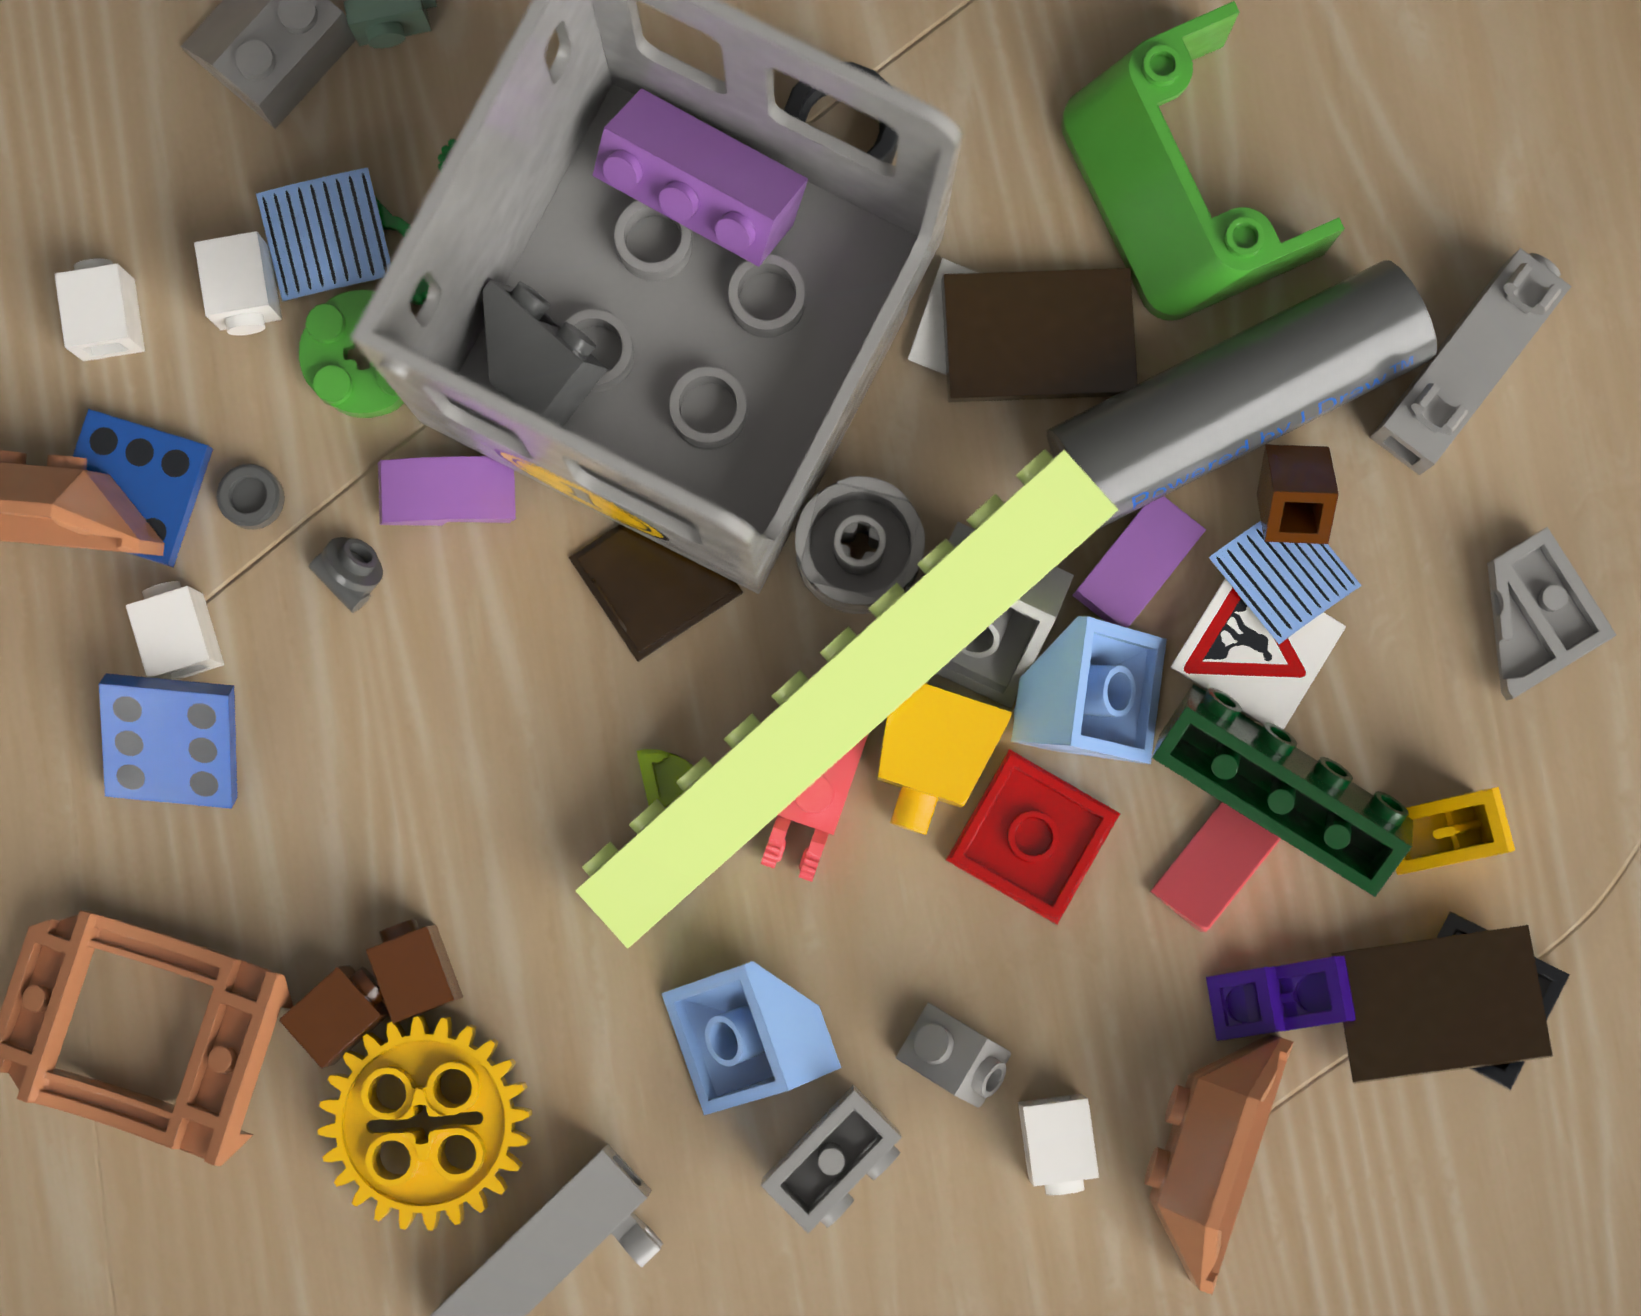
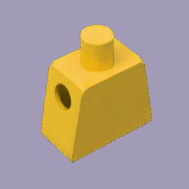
[877,683,1012,835]

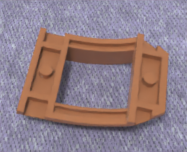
[0,910,294,1166]

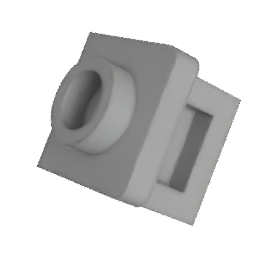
[896,1002,1011,1107]

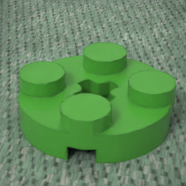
[299,290,404,418]

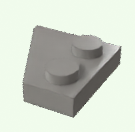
[1487,527,1617,701]

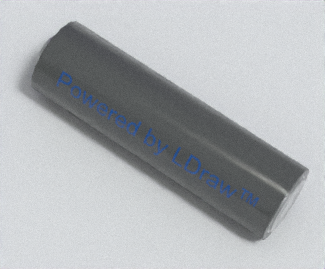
[1047,260,1437,529]

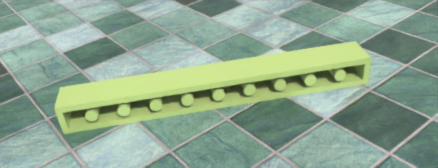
[575,449,1118,949]

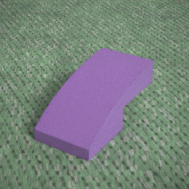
[378,456,516,526]
[1072,496,1206,628]

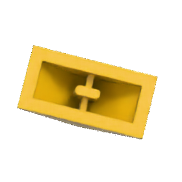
[1396,787,1516,875]

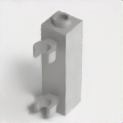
[1369,248,1572,475]
[430,1144,663,1316]

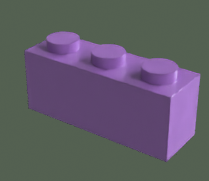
[592,88,808,267]

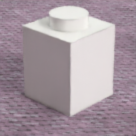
[194,231,282,335]
[54,259,145,361]
[125,581,224,680]
[1018,1094,1099,1195]

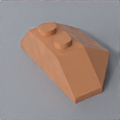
[0,450,165,556]
[1144,1034,1294,1295]

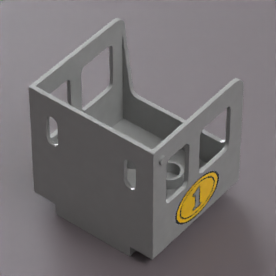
[351,0,962,594]

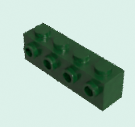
[1152,684,1413,897]

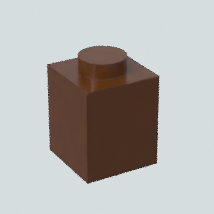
[1257,444,1339,544]
[366,918,463,1023]
[279,965,389,1069]

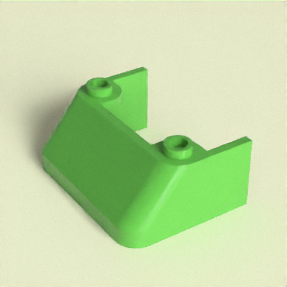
[1061,1,1345,321]

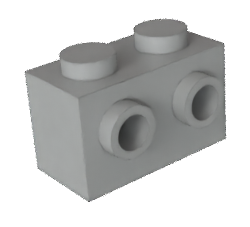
[761,1085,902,1233]

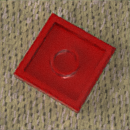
[945,749,1121,925]

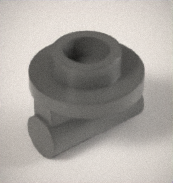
[309,537,383,613]

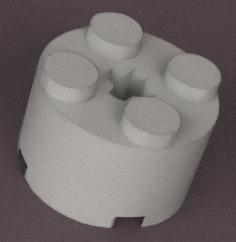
[795,476,925,614]

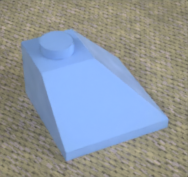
[1011,616,1167,764]
[661,961,841,1115]

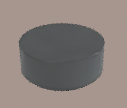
[217,464,285,530]

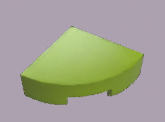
[636,749,693,808]

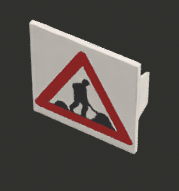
[1170,579,1346,729]

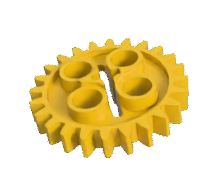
[317,1015,533,1231]

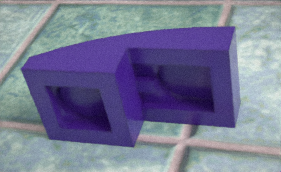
[1206,956,1356,1041]

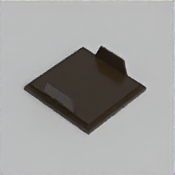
[569,524,743,662]

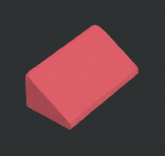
[1150,802,1281,932]

